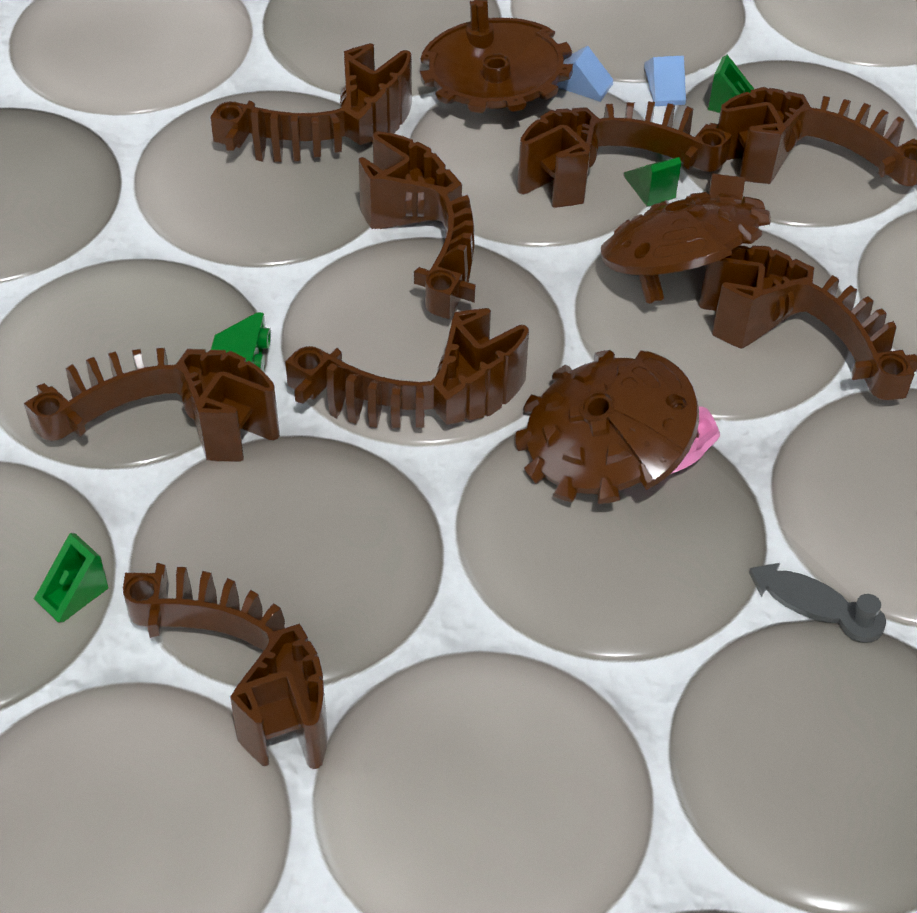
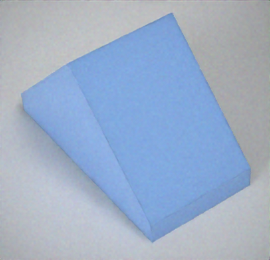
[556,46,613,102]
[644,55,686,106]

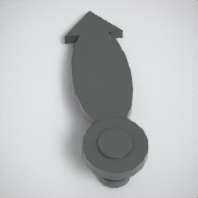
[749,563,886,643]

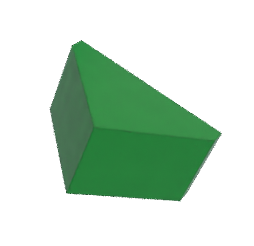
[708,54,754,113]
[624,157,681,207]
[34,533,109,622]

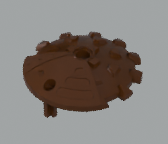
[420,0,573,113]
[601,192,771,304]
[515,350,700,504]

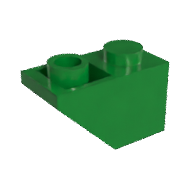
[211,312,271,372]

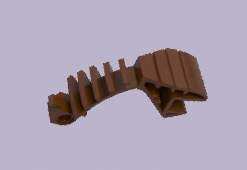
[210,43,412,162]
[717,87,917,186]
[517,101,732,208]
[359,131,476,320]
[699,245,917,400]
[285,308,529,428]
[24,348,280,462]
[123,563,328,769]

